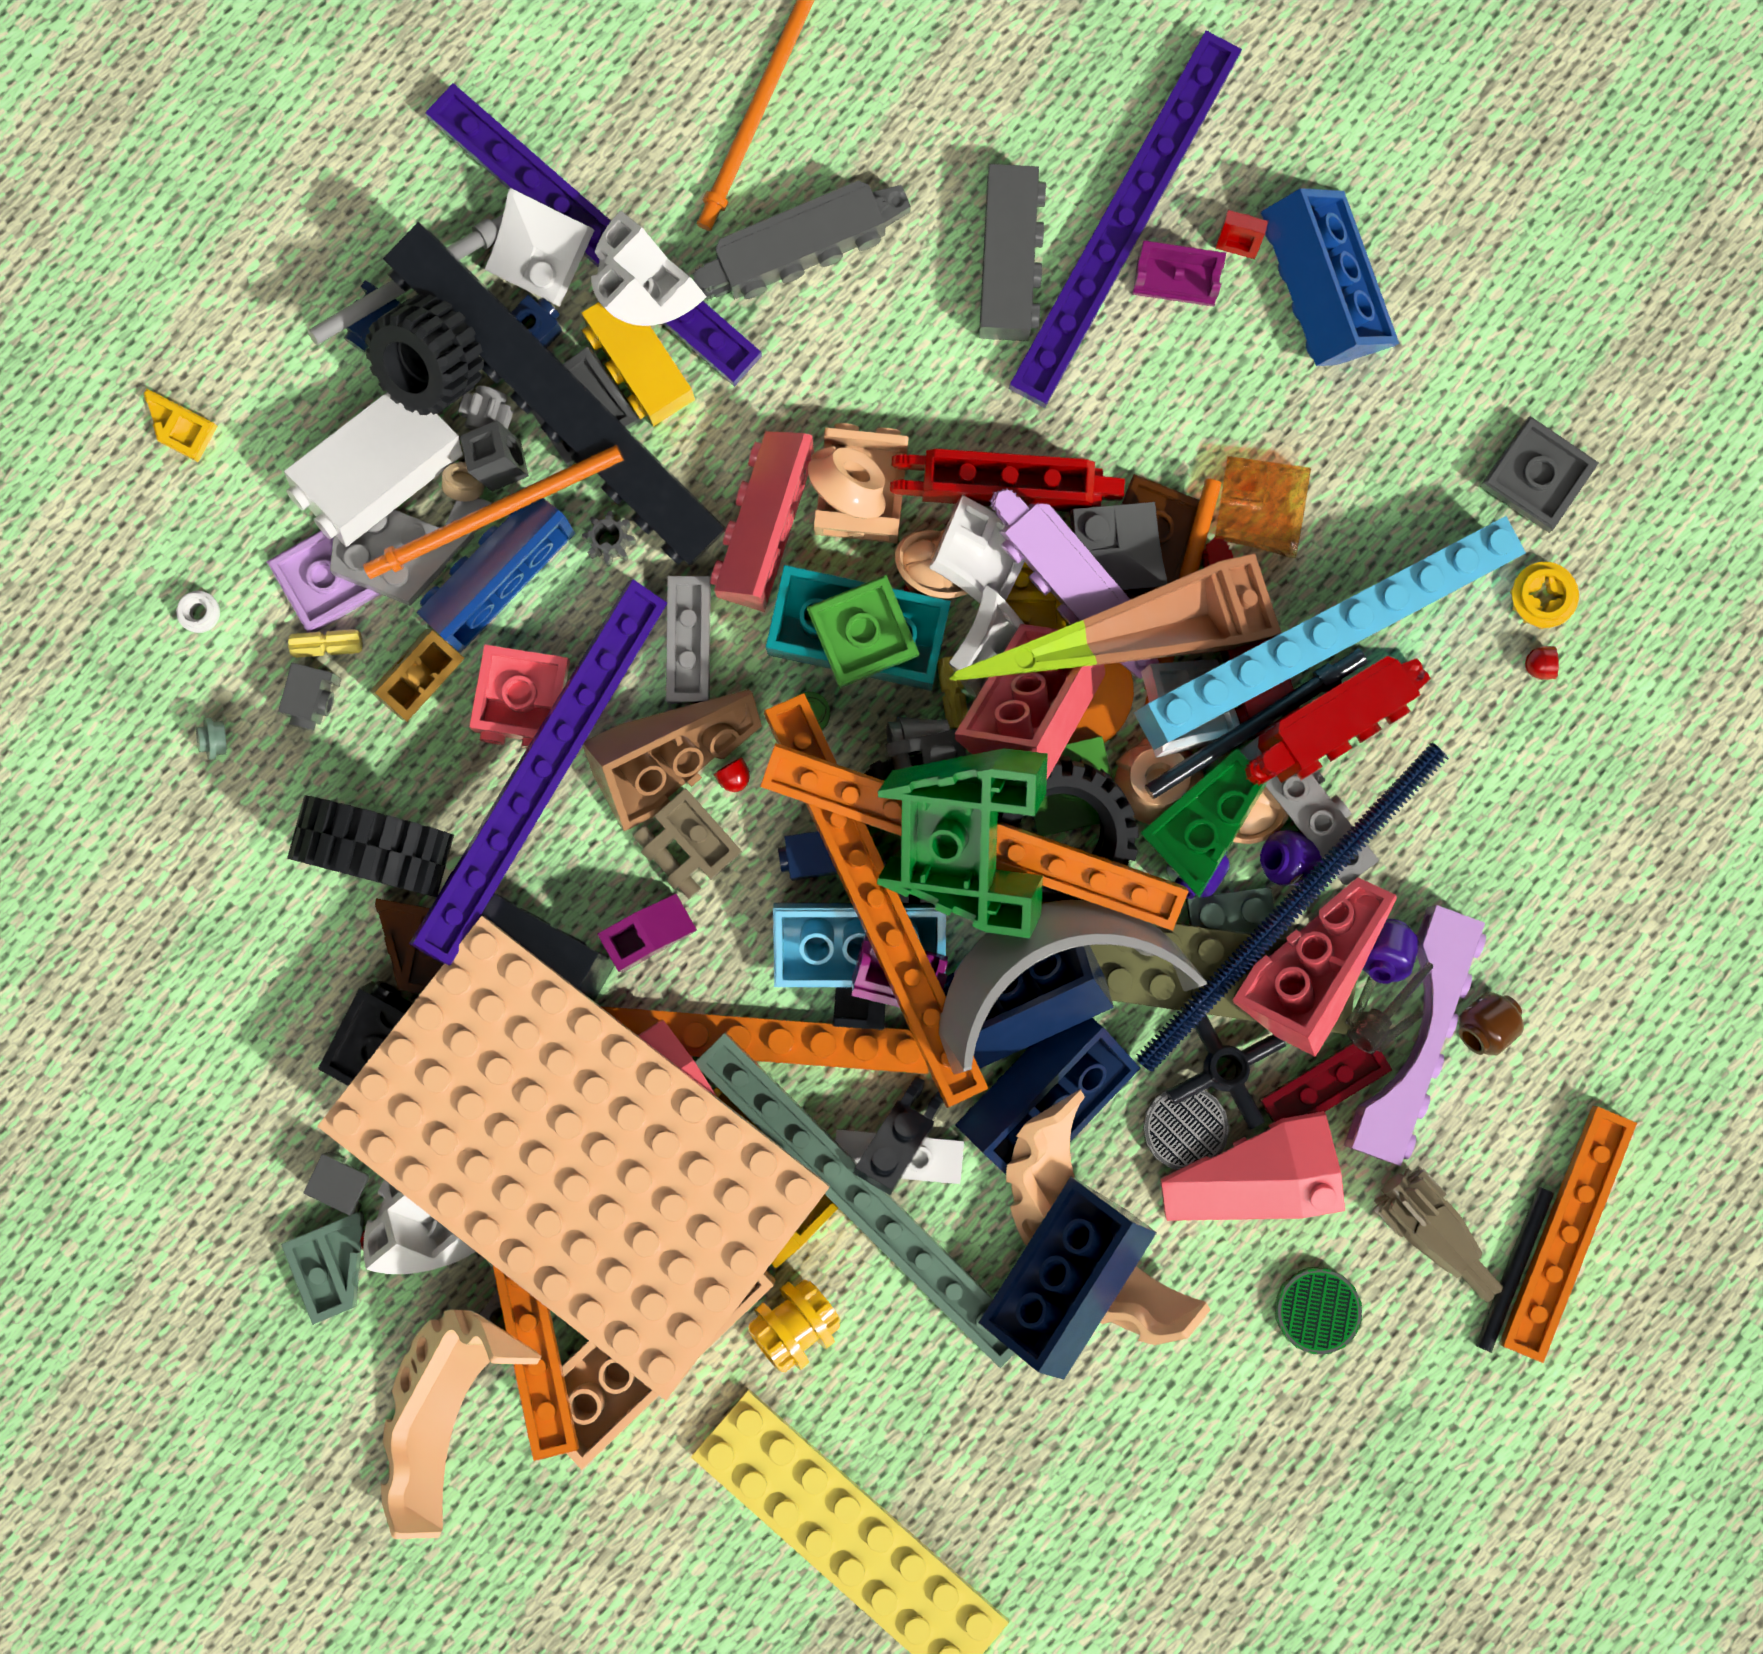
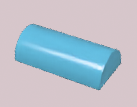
[773,903,946,987]

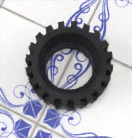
[996,755,1139,904]
[287,795,454,897]

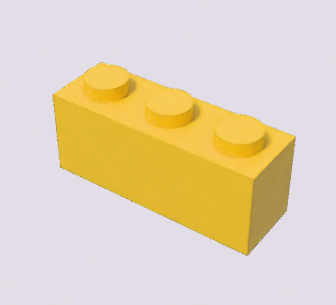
[581,302,695,427]

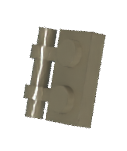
[633,788,743,899]

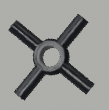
[1166,1015,1286,1130]

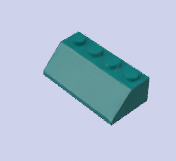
[766,565,951,691]

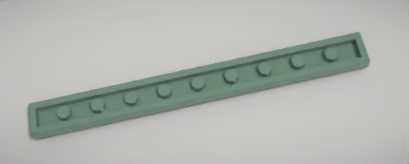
[695,1032,1015,1368]

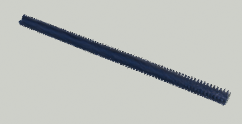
[1135,742,1449,1071]

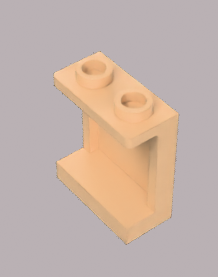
[814,423,908,544]

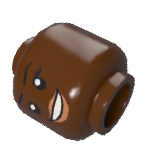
[1459,992,1524,1056]

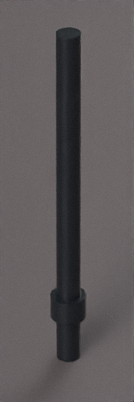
[1145,649,1368,799]

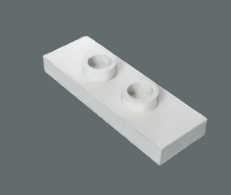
[836,1129,964,1184]

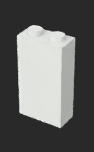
[284,392,463,547]

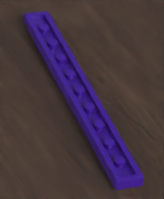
[1009,30,1242,408]
[425,83,762,387]
[409,579,667,966]

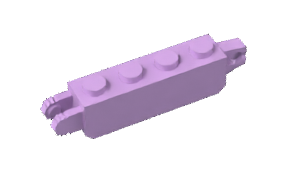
[989,489,1159,679]

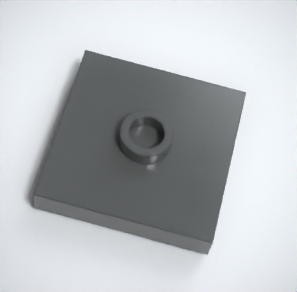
[1480,416,1599,533]

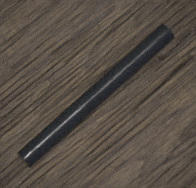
[1475,1186,1554,1353]

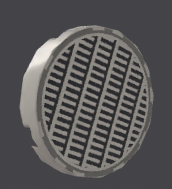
[1143,1088,1229,1170]

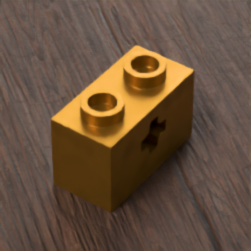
[369,629,465,722]

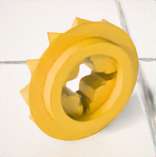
[1510,562,1579,629]

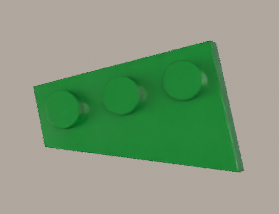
[1141,748,1267,898]

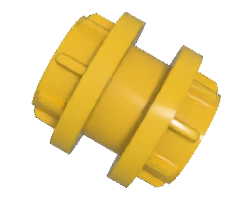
[748,1280,841,1372]

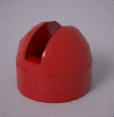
[1525,646,1559,680]
[713,757,750,792]

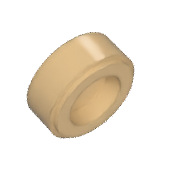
[442,462,484,502]

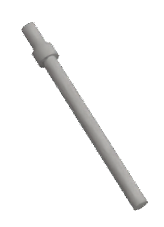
[308,214,503,345]

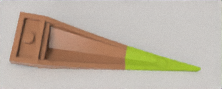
[949,553,1281,681]

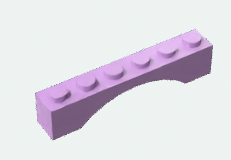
[1344,905,1486,1166]

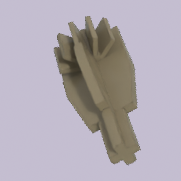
[1373,1166,1503,1302]

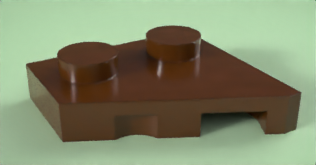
[375,898,444,994]

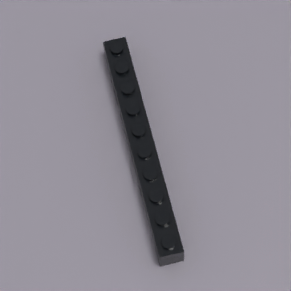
[383,222,726,565]

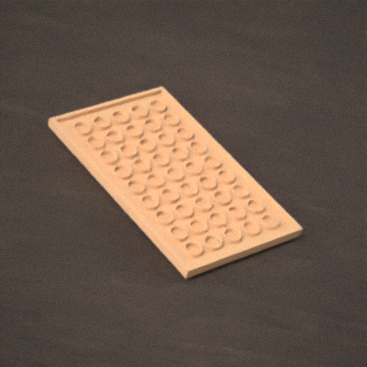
[317,916,830,1401]

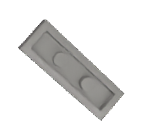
[666,576,711,704]

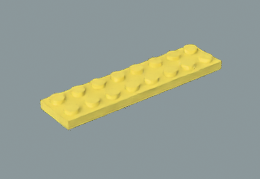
[691,1389,1009,1654]

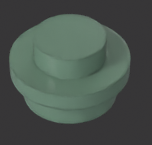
[196,717,227,760]

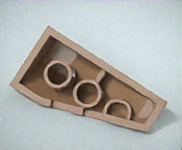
[583,689,762,831]

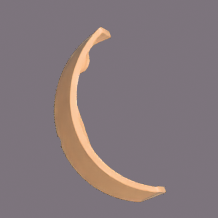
[1006,1089,1211,1345]
[381,1310,542,1539]

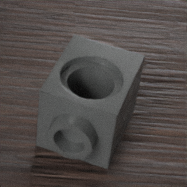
[460,420,529,492]

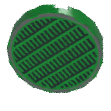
[1275,1267,1362,1354]

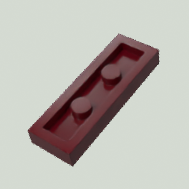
[1259,1033,1392,1123]

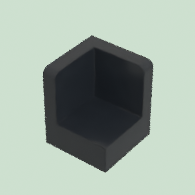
[833,987,886,1030]

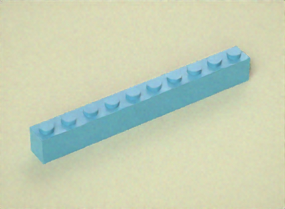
[1133,516,1526,750]

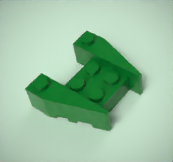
[877,748,1048,938]

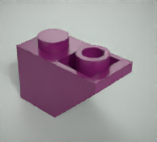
[597,894,698,973]

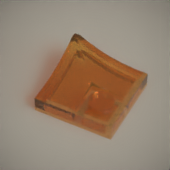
[1215,456,1311,558]

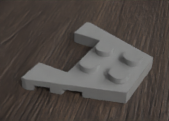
[330,498,491,606]

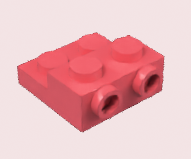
[469,644,570,749]

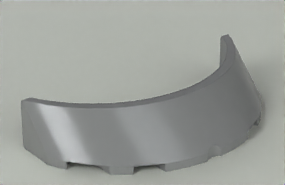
[938,900,1207,1075]

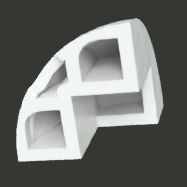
[591,210,706,326]
[363,1180,476,1274]

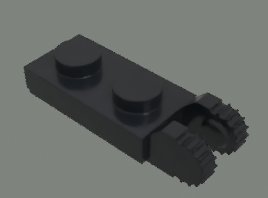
[853,1076,944,1195]

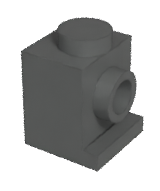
[278,662,342,731]

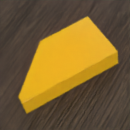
[144,388,218,462]

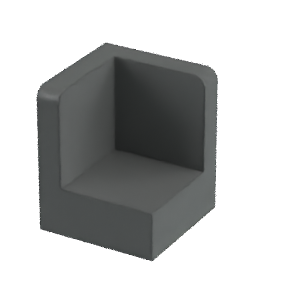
[303,1151,369,1215]

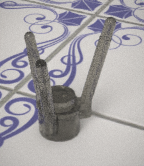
[1345,962,1434,1054]

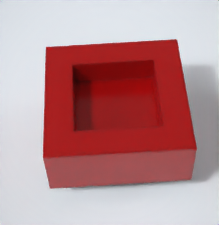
[1215,210,1268,260]

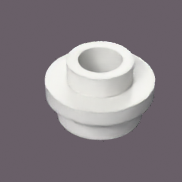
[176,591,220,633]

